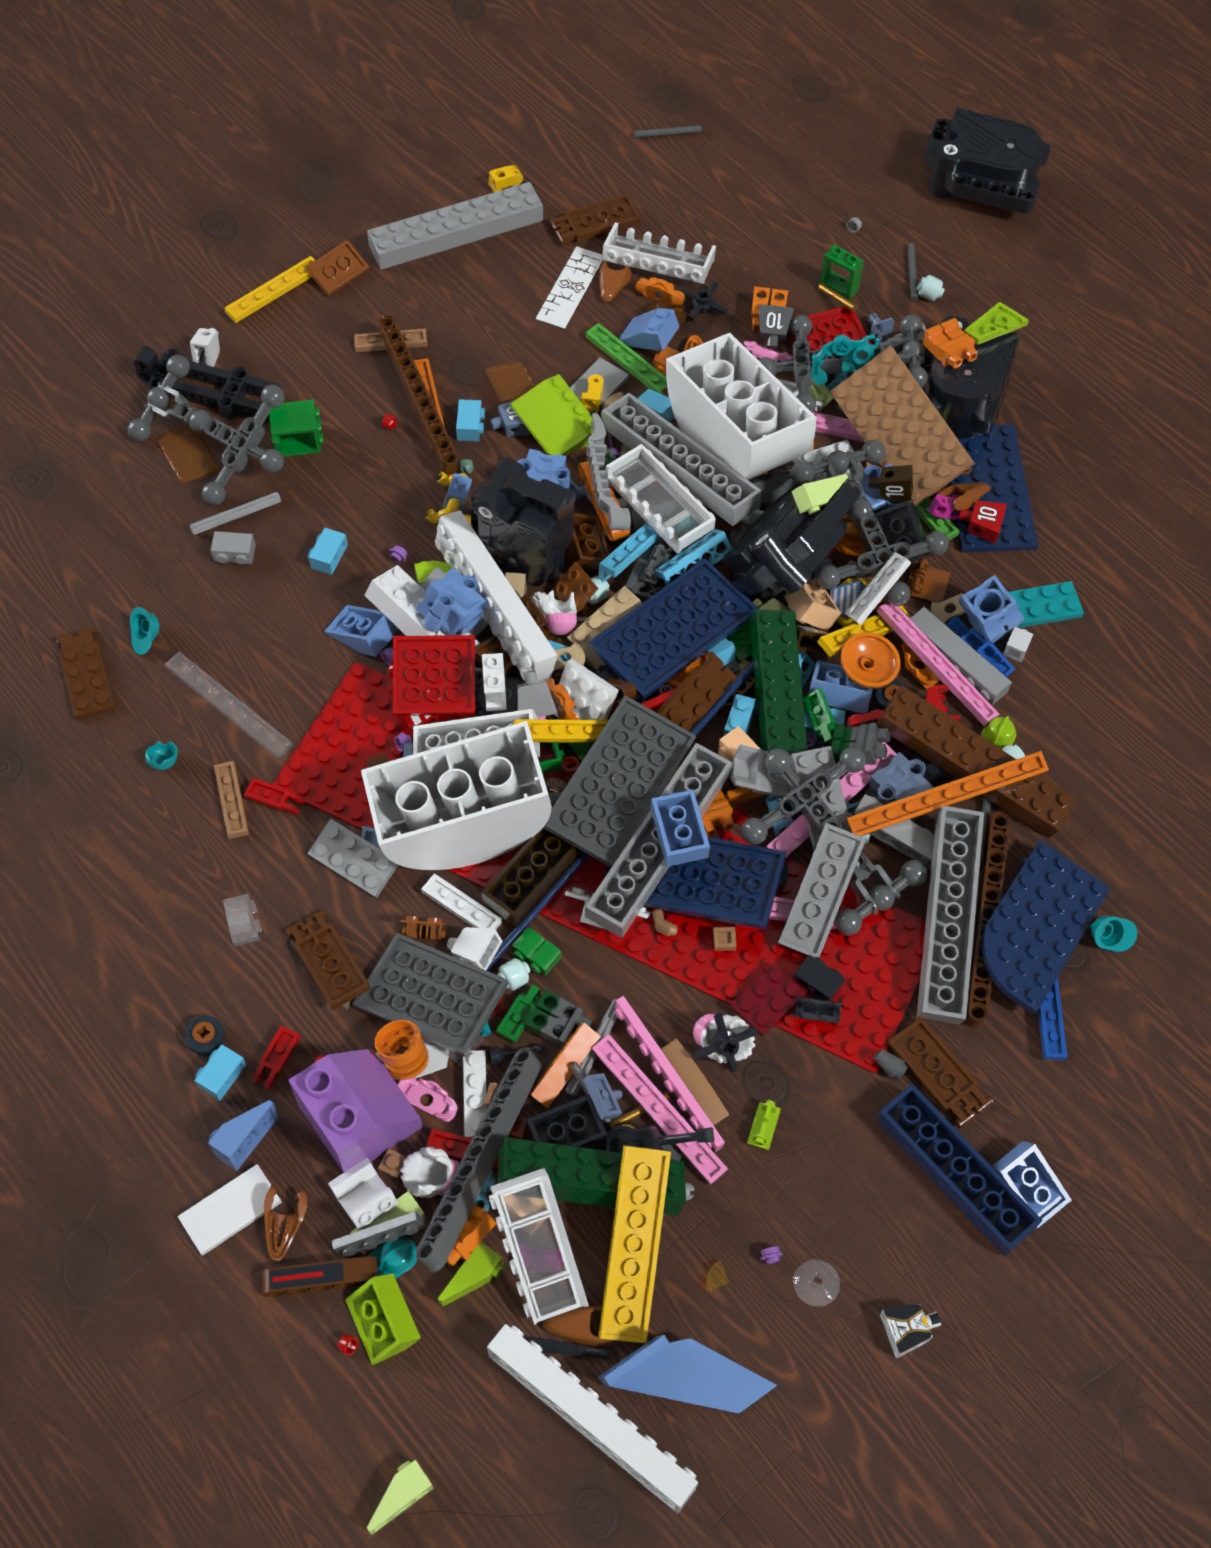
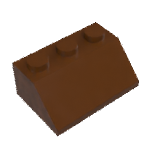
[564,513,610,574]

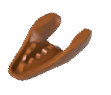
[599,260,632,302]
[936,482,991,510]
[264,1186,307,1261]
[542,1304,615,1348]

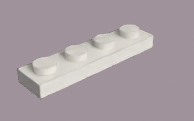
[845,552,911,625]
[421,874,502,930]
[462,1050,487,1138]

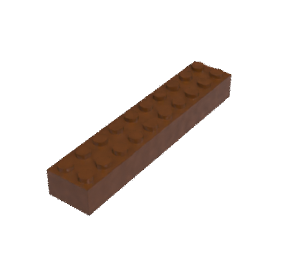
[876,685,1076,838]

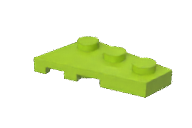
[964,302,1029,345]

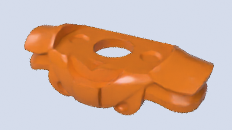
[635,277,685,308]
[901,642,940,689]
[545,678,580,720]

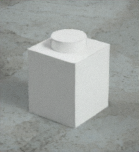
[1003,627,1033,662]

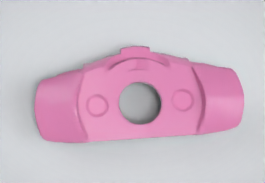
[744,341,793,362]
[398,1078,457,1122]

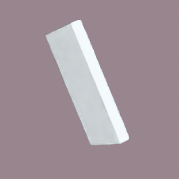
[178,1164,282,1256]

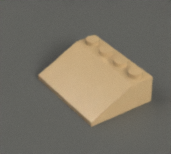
[567,586,642,672]

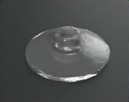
[793,1259,840,1307]

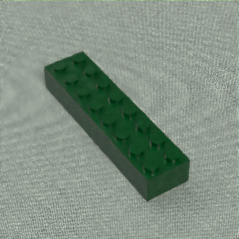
[750,610,807,755]
[498,1137,686,1216]

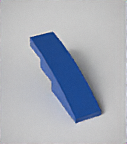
[946,615,1015,677]

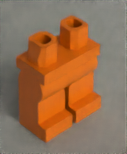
[750,286,788,332]
[923,318,978,369]
[702,790,734,837]
[446,1204,496,1266]

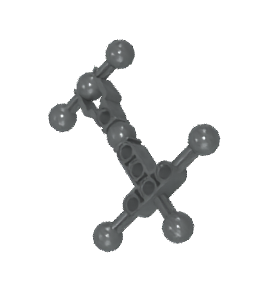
[758,314,928,413]
[127,355,285,506]
[790,440,949,606]
[741,747,927,936]

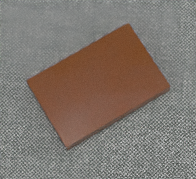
[306,240,369,296]

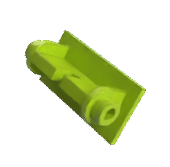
[747,1100,781,1150]

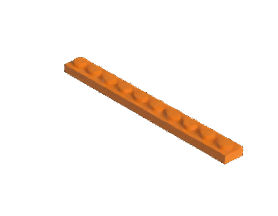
[845,751,1049,836]

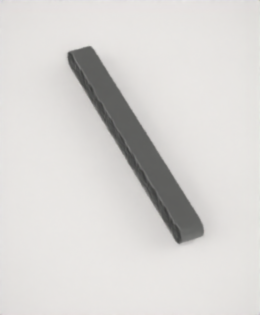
[416,1047,542,1272]

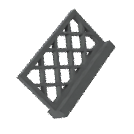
[625,537,694,600]

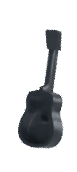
[606,1124,715,1153]

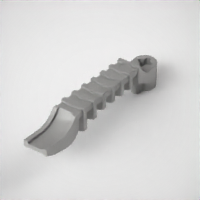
[587,413,631,530]

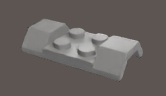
[730,745,793,799]

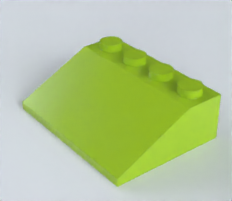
[510,374,593,456]

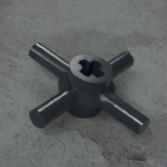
[679,281,728,321]
[694,1013,758,1072]

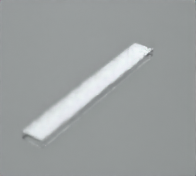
[165,651,293,759]

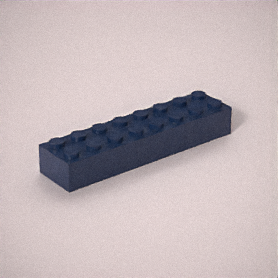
[876,1084,1043,1257]

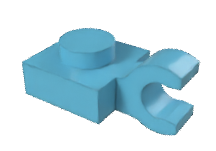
[475,1170,496,1212]

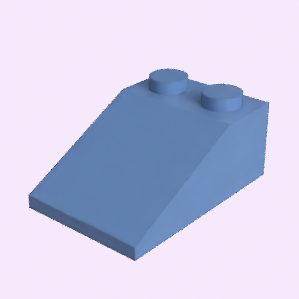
[619,308,680,351]
[324,605,399,657]
[208,1100,279,1171]
[991,1141,1071,1228]

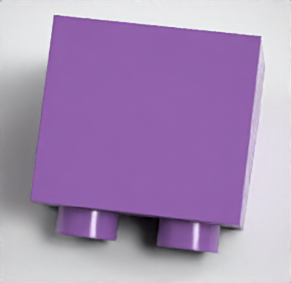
[288,1049,423,1173]

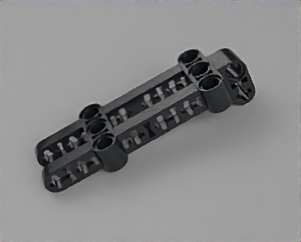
[134,346,283,421]

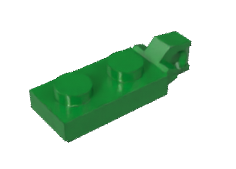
[803,688,836,744]
[496,985,541,1044]

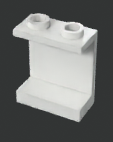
[482,653,507,711]
[328,1158,398,1230]

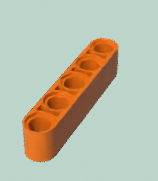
[578,461,630,541]

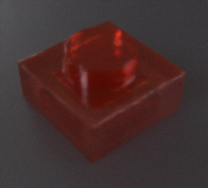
[507,1116,528,1140]

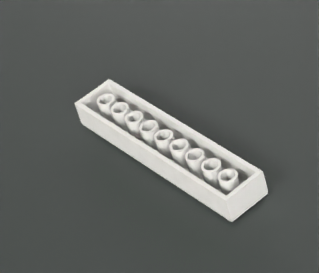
[435,510,557,681]
[487,1324,698,1514]

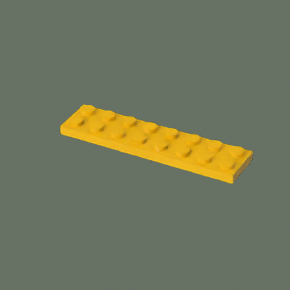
[599,1145,671,1343]

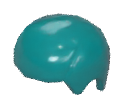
[145,741,178,770]

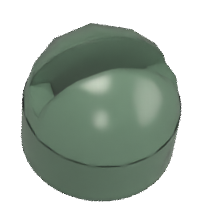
[458,459,473,475]

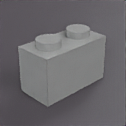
[211,531,256,564]

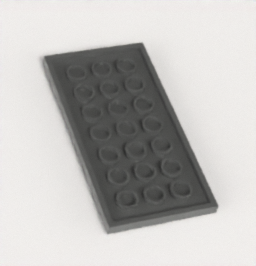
[543,696,696,868]

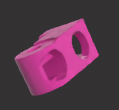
[928,494,961,520]

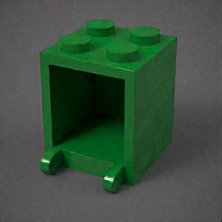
[269,399,324,457]

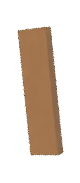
[354,328,428,352]
[214,761,249,839]

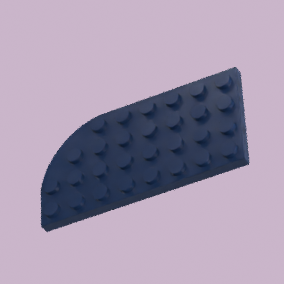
[981,840,1111,1015]

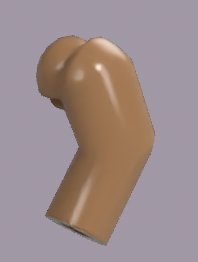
[652,909,678,936]

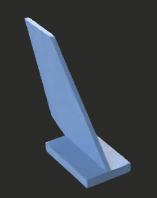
[598,1335,777,1414]

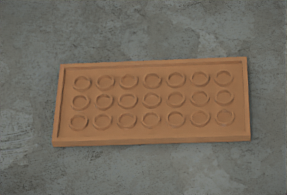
[830,346,975,507]

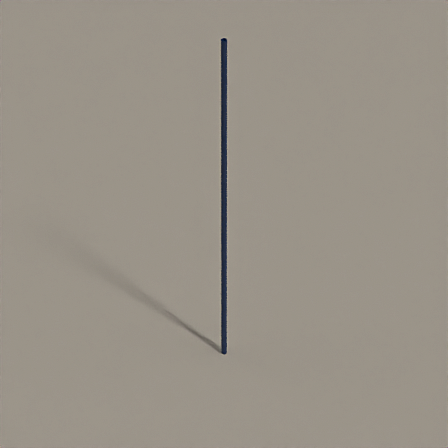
[423,660,754,1042]

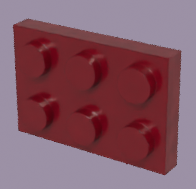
[730,963,807,1038]

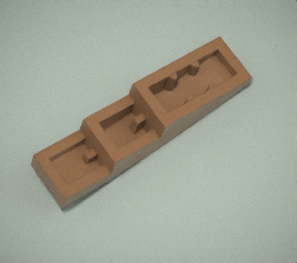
[661,1039,729,1126]

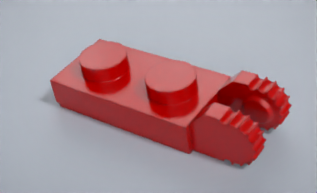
[244,778,305,816]
[252,1026,301,1089]

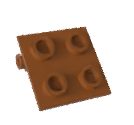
[907,558,950,603]
[551,561,599,614]
[400,916,447,940]

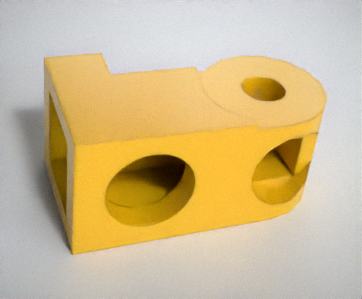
[489,165,523,192]
[581,374,604,411]

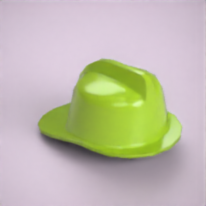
[980,716,1016,749]

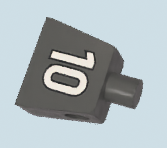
[758,304,794,349]

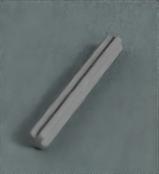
[190,492,281,535]
[566,999,618,1097]

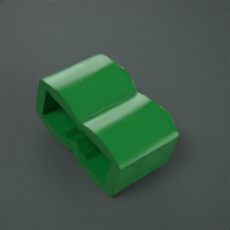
[512,927,562,976]

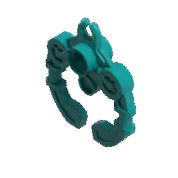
[811,334,880,394]

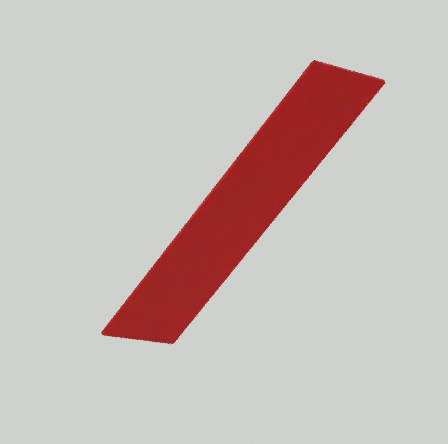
[273,662,926,1073]

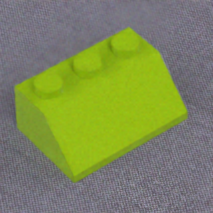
[345,1274,421,1365]

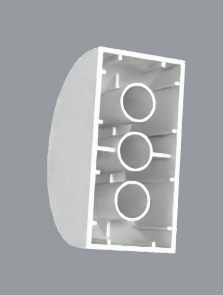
[666,333,817,480]
[361,721,552,870]

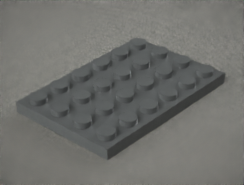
[353,933,509,1057]

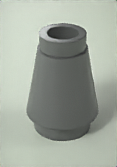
[873,1048,908,1080]

